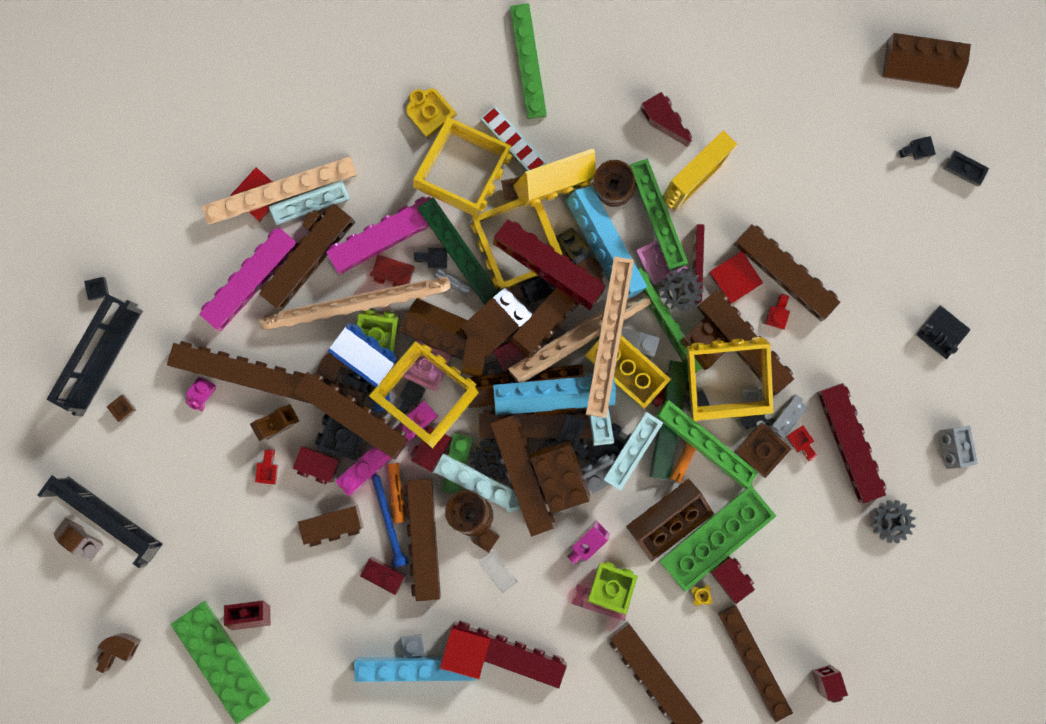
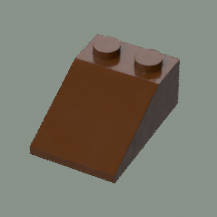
[459,287,532,357]

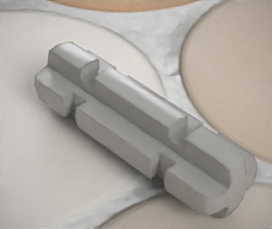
[434,269,471,295]

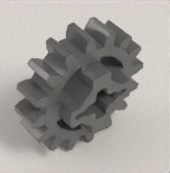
[660,268,704,312]
[870,500,916,543]

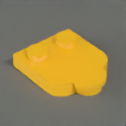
[406,88,457,139]

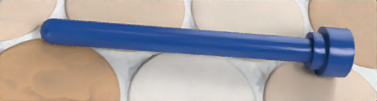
[372,474,408,568]

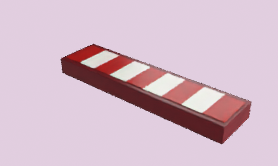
[692,224,705,305]

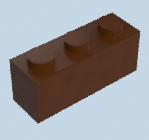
[298,505,364,547]

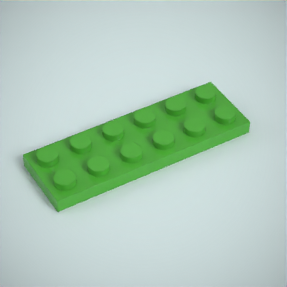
[659,485,776,592]
[170,600,271,724]

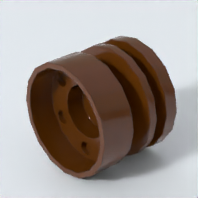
[594,160,635,207]
[445,490,494,537]

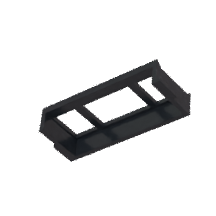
[46,294,143,417]
[37,475,163,568]

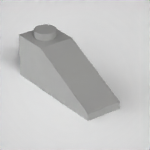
[596,328,660,359]

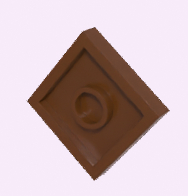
[680,317,728,370]
[735,422,791,478]

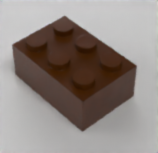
[530,440,590,514]

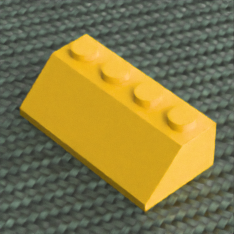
[513,148,596,207]
[585,335,671,409]

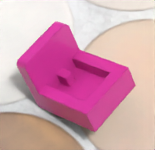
[186,376,216,412]

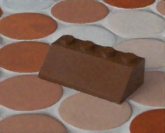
[882,33,971,89]
[399,298,467,361]
[626,479,714,561]

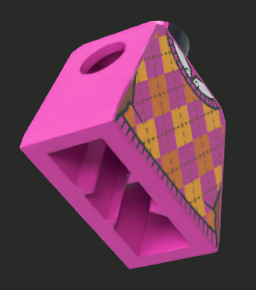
[567,520,610,564]

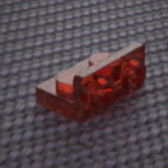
[369,255,415,287]

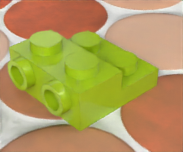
[357,308,400,353]
[587,562,638,615]

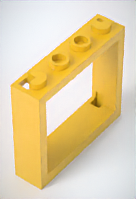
[413,117,512,217]
[663,130,738,211]
[470,199,563,291]
[687,337,774,421]
[369,341,479,448]

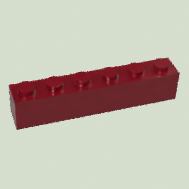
[493,219,606,311]
[816,383,886,503]
[446,620,567,689]

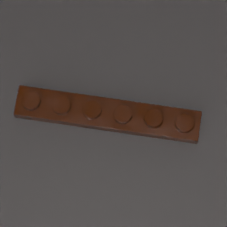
[718,605,793,722]

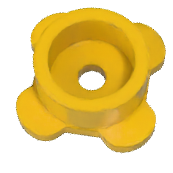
[691,585,713,606]

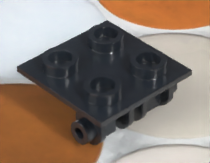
[916,305,971,360]

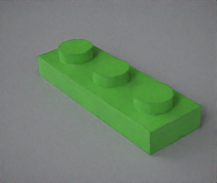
[441,434,473,494]

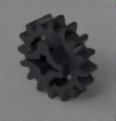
[470,438,508,480]

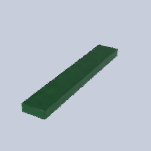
[417,197,499,305]
[649,360,688,480]

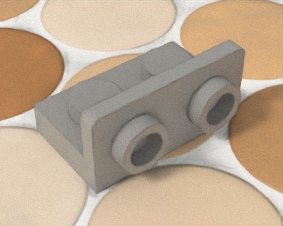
[768,395,807,438]
[939,425,978,469]
[581,454,617,494]

